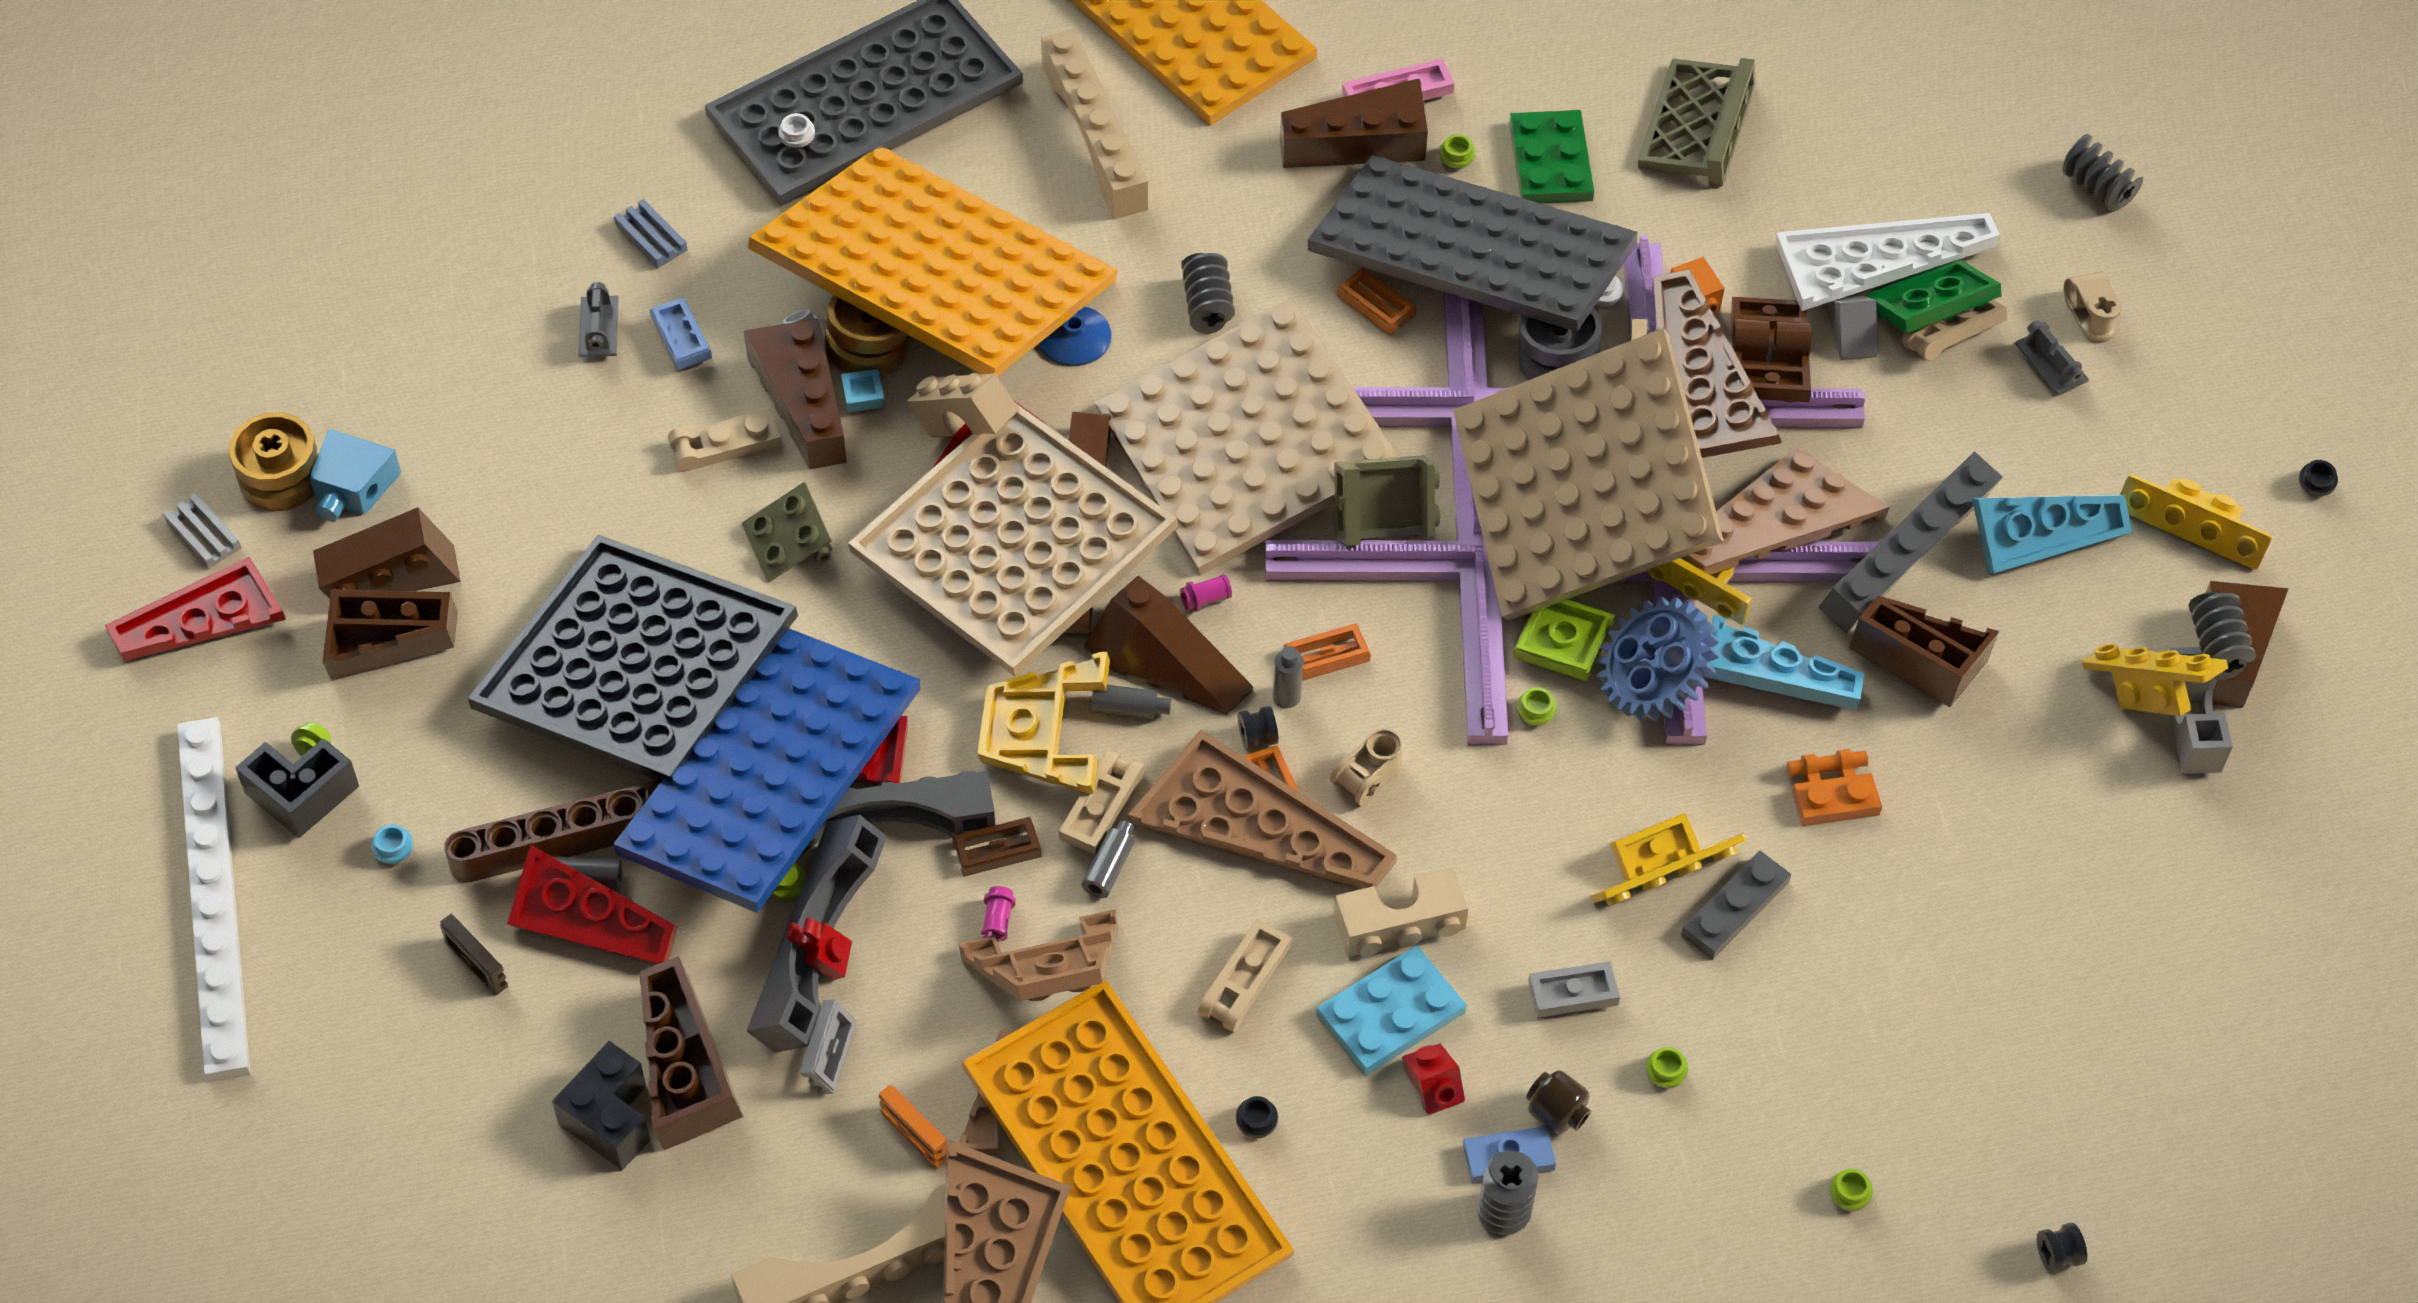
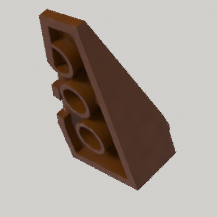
[1085,575,1253,715]

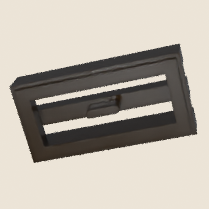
[440,913,508,995]

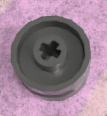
[1518,308,1602,380]

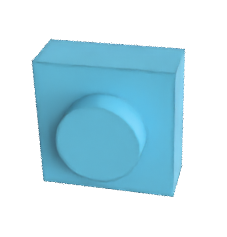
[841,369,885,413]

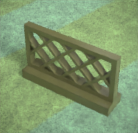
[1638,58,1756,187]

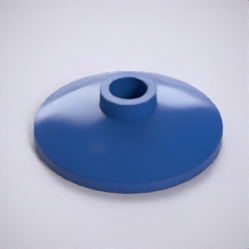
[1039,307,1111,366]

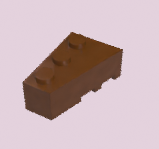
[313,507,461,599]
[2205,581,2289,708]
[322,589,458,681]
[1849,595,1999,707]

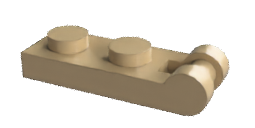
[1902,300,2008,361]
[668,408,781,471]
[1059,750,1146,855]
[1197,919,1292,1033]

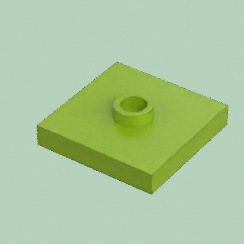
[1513,599,1615,681]

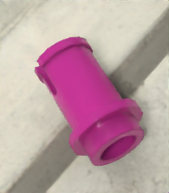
[1180,574,1232,612]
[981,886,1016,942]

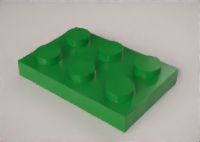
[1509,110,1594,203]
[1866,259,2002,333]

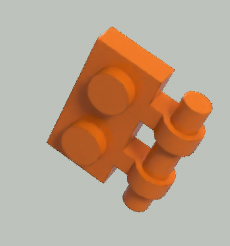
[1786,749,1882,826]

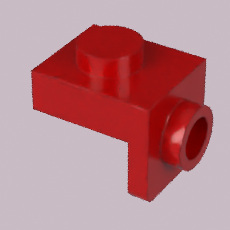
[1402,1043,1465,1114]

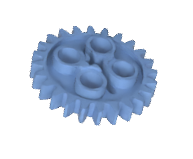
[1597,597,1719,721]

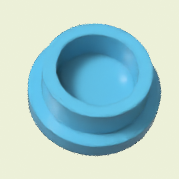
[372,824,414,864]

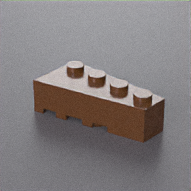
[1280,78,1428,168]
[744,318,847,469]
[639,956,743,1150]

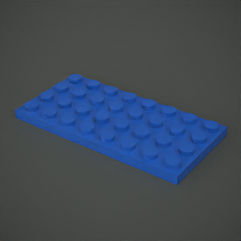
[614,628,921,913]

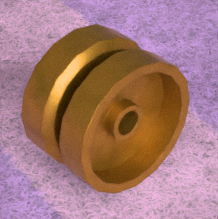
[825,295,908,377]
[229,412,318,511]

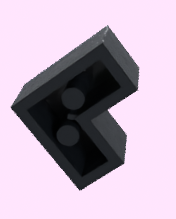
[235,738,359,838]
[552,1041,650,1171]

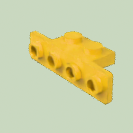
[2120,474,2272,570]
[1646,558,1752,625]
[2082,644,2228,716]
[1590,812,1747,906]

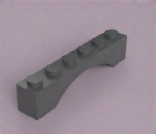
[1818,451,2003,634]
[798,771,995,858]
[746,814,887,1053]

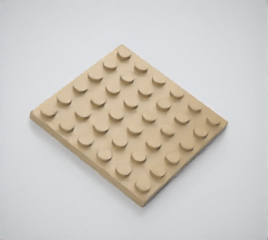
[1095,297,1399,575]
[1453,328,1724,621]
[848,403,1178,677]

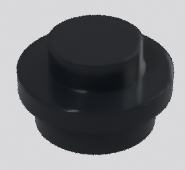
[2299,460,2338,496]
[1236,1096,1278,1138]

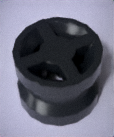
[1237,706,1279,751]
[2036,1222,2088,1273]

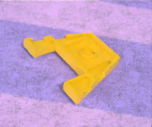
[977,652,1110,794]

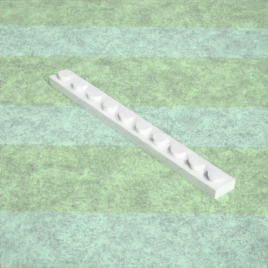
[177,717,250,1082]

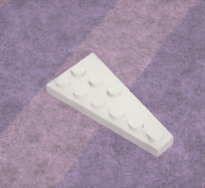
[1775,213,2000,311]

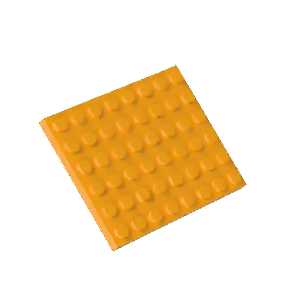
[748,148,1118,377]

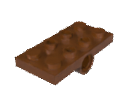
[1731,297,1811,403]

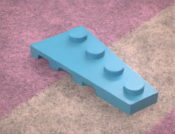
[1972,494,2132,573]
[1704,614,1864,711]

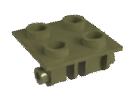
[742,482,832,582]

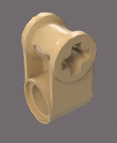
[2063,271,2122,342]
[1330,728,1402,806]

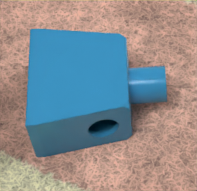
[310,429,401,522]

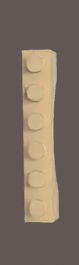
[1041,29,1148,219]
[731,1184,946,1303]

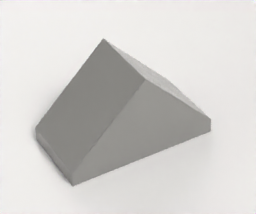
[1825,295,1878,360]

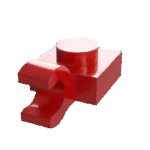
[787,918,852,981]

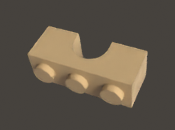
[907,373,1020,437]
[1334,868,1468,957]

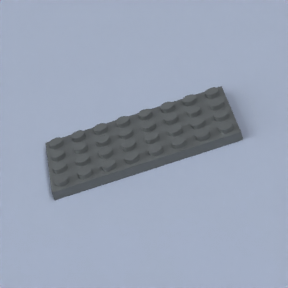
[705,0,1023,205]
[1307,155,1638,332]

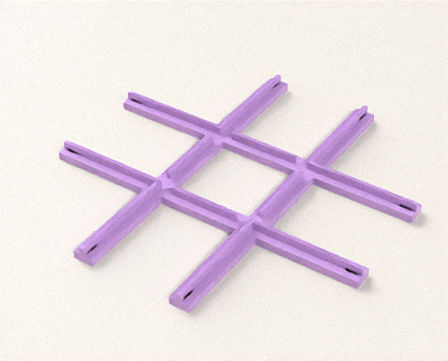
[1265,235,1880,745]

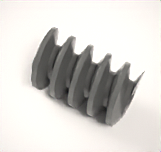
[2062,134,2143,211]
[1181,253,1235,334]
[2188,592,2256,680]
[1477,1150,1539,1236]

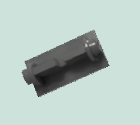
[579,282,619,357]
[2015,320,2089,396]

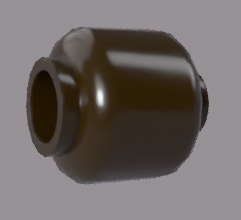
[1526,1070,1591,1134]

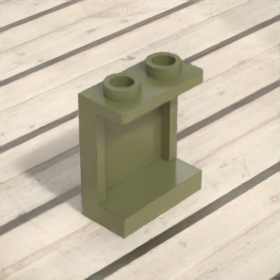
[1334,455,1440,546]

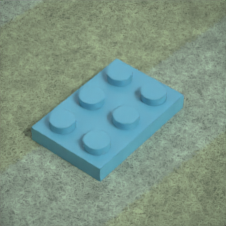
[1316,945,1467,1076]

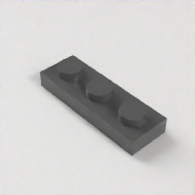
[1681,850,1792,959]

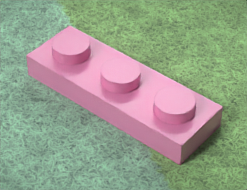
[1342,59,1455,101]

